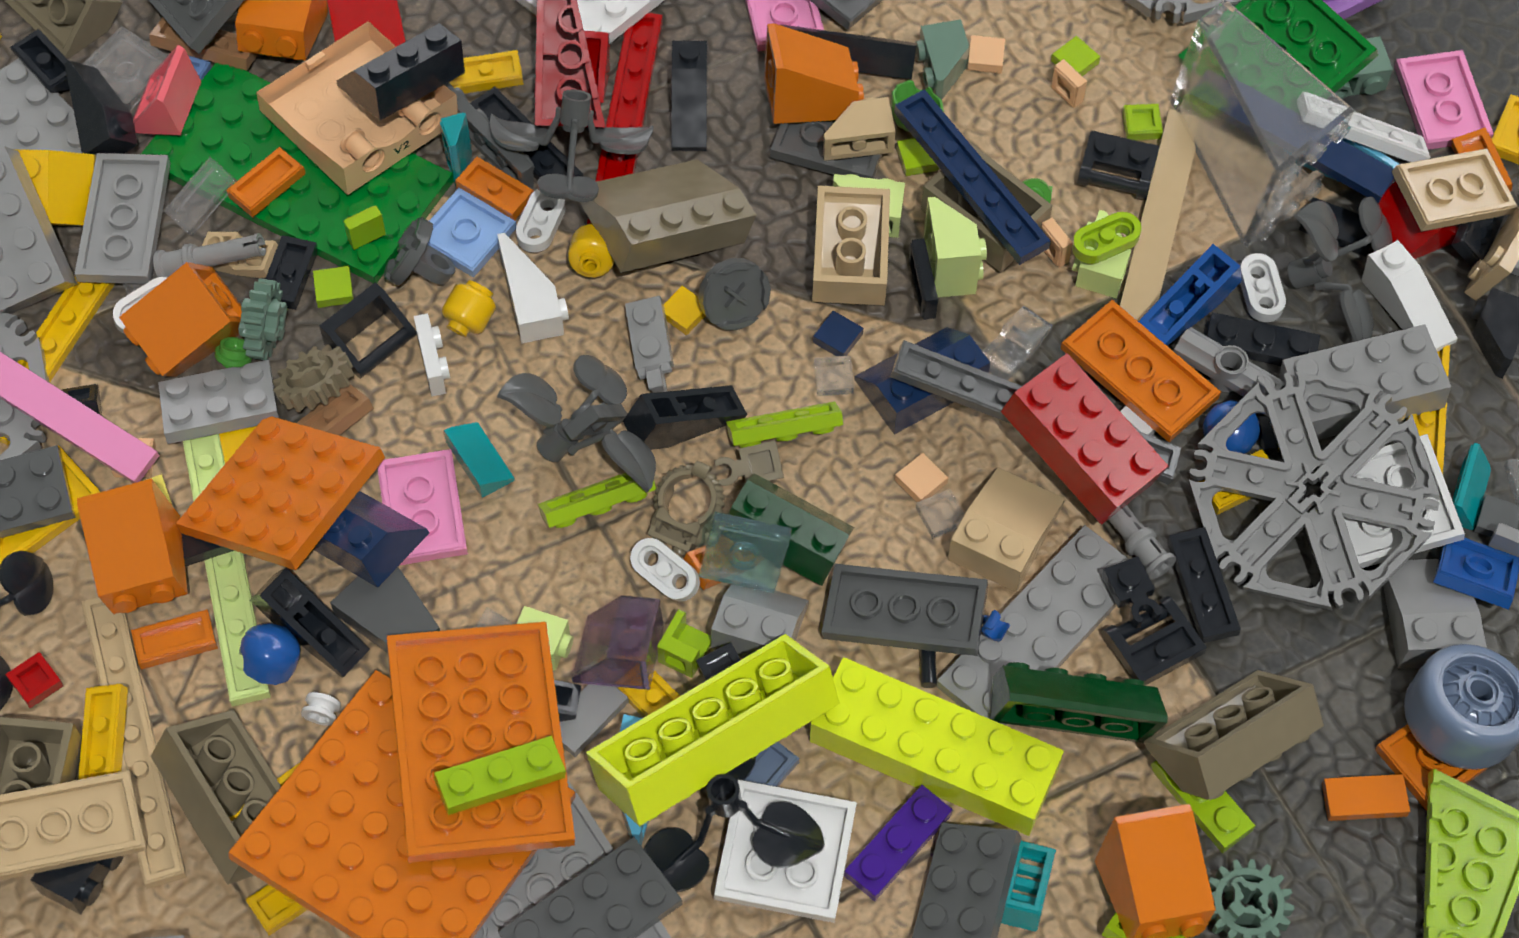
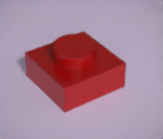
[6,652,64,709]

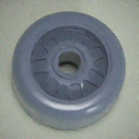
[1404,644,1519,770]

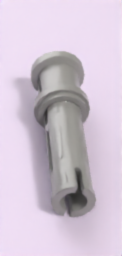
[153,233,266,277]
[1109,505,1176,580]

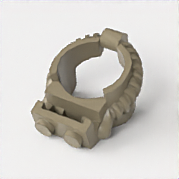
[647,460,725,557]

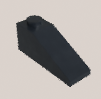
[672,41,708,151]
[64,60,138,155]
[623,385,747,450]
[250,568,370,678]

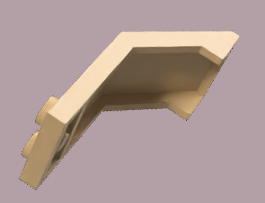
[1464,207,1519,301]

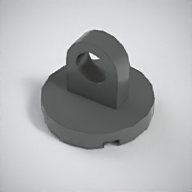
[384,217,456,286]
[698,258,771,330]

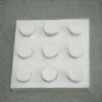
[1317,434,1465,568]
[714,780,857,923]

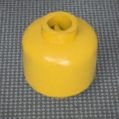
[568,224,614,278]
[442,280,496,337]

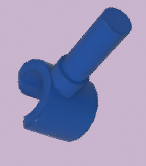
[981,610,1011,642]

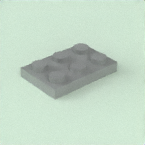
[158,360,279,444]

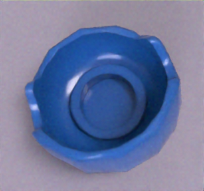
[1203,400,1260,454]
[239,623,300,685]

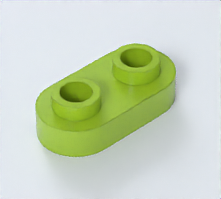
[1072,212,1142,264]

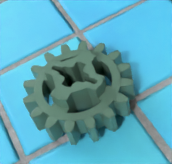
[238,278,287,360]
[1209,859,1294,938]

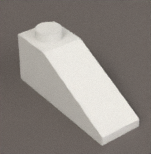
[497,233,569,344]
[1361,240,1457,351]

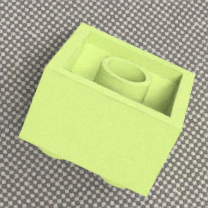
[923,197,987,297]

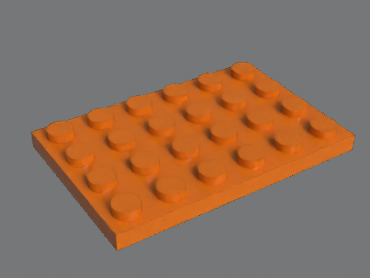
[387,622,575,863]

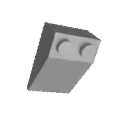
[1380,559,1487,669]

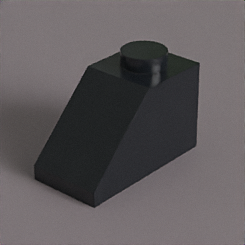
[1471,288,1519,379]

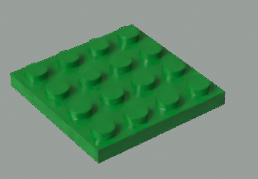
[1178,0,1378,148]

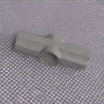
[1174,327,1286,397]

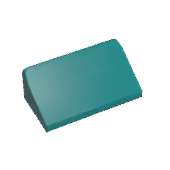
[440,112,472,185]
[443,422,515,498]
[1452,443,1491,530]

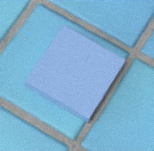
[427,188,516,278]

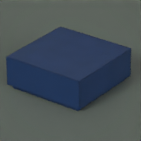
[813,310,864,360]

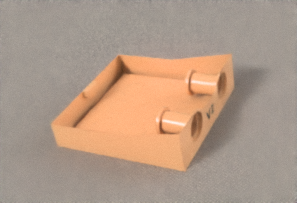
[256,21,458,195]

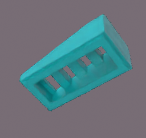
[1001,841,1056,931]

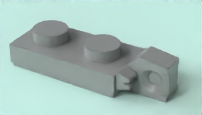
[625,295,674,393]

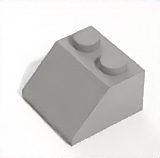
[711,579,809,658]

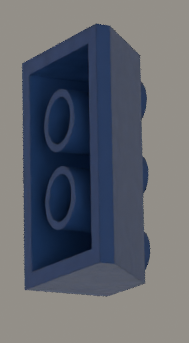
[854,327,991,435]
[313,491,429,588]

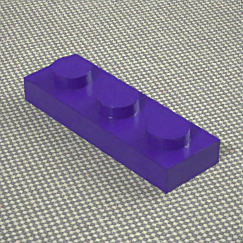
[844,785,953,902]

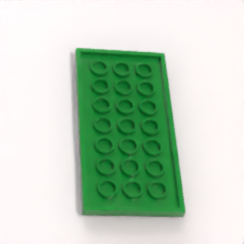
[141,63,454,284]

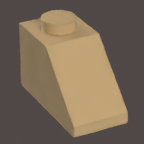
[823,97,896,161]

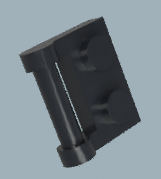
[1077,130,1160,200]
[1101,596,1207,686]

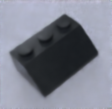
[337,23,465,121]

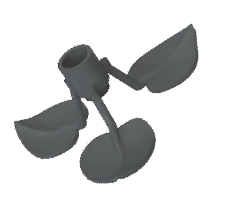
[490,89,653,202]
[1288,196,1393,342]
[497,355,656,493]

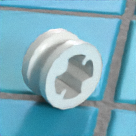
[301,692,341,726]

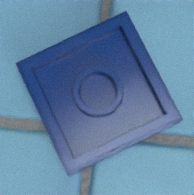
[1433,538,1519,610]

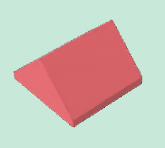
[133,45,201,135]

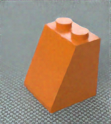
[235,0,328,61]
[764,23,864,124]
[119,262,242,377]
[77,478,188,614]
[1094,804,1216,938]

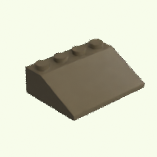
[580,159,756,273]

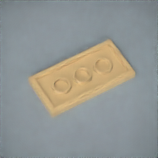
[0,770,145,880]

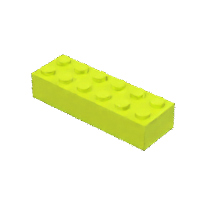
[586,634,840,826]
[810,657,1064,836]

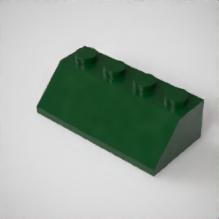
[990,662,1168,743]

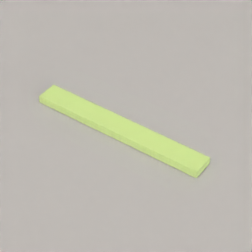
[183,434,271,707]

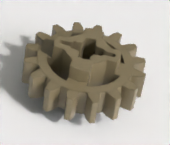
[273,344,354,412]

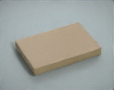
[1392,149,1518,231]

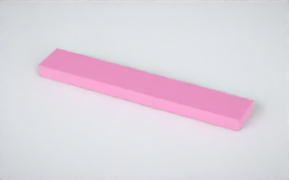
[0,352,160,483]

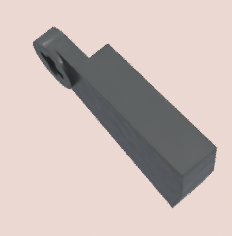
[330,567,440,653]

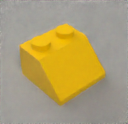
[14,149,96,226]

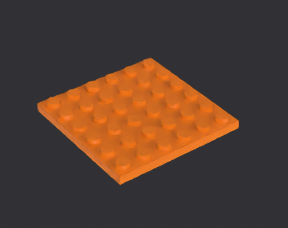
[228,670,576,938]

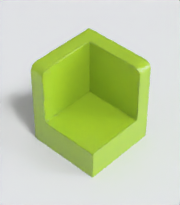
[657,609,711,678]

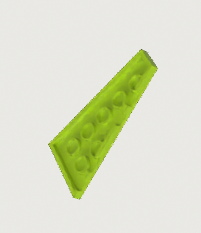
[1423,768,1519,938]

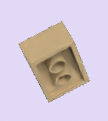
[812,186,890,305]
[948,467,1066,592]

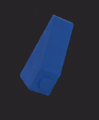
[1138,244,1242,345]

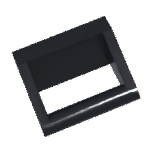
[319,282,417,379]

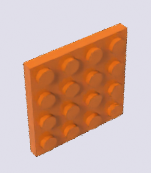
[176,416,385,570]

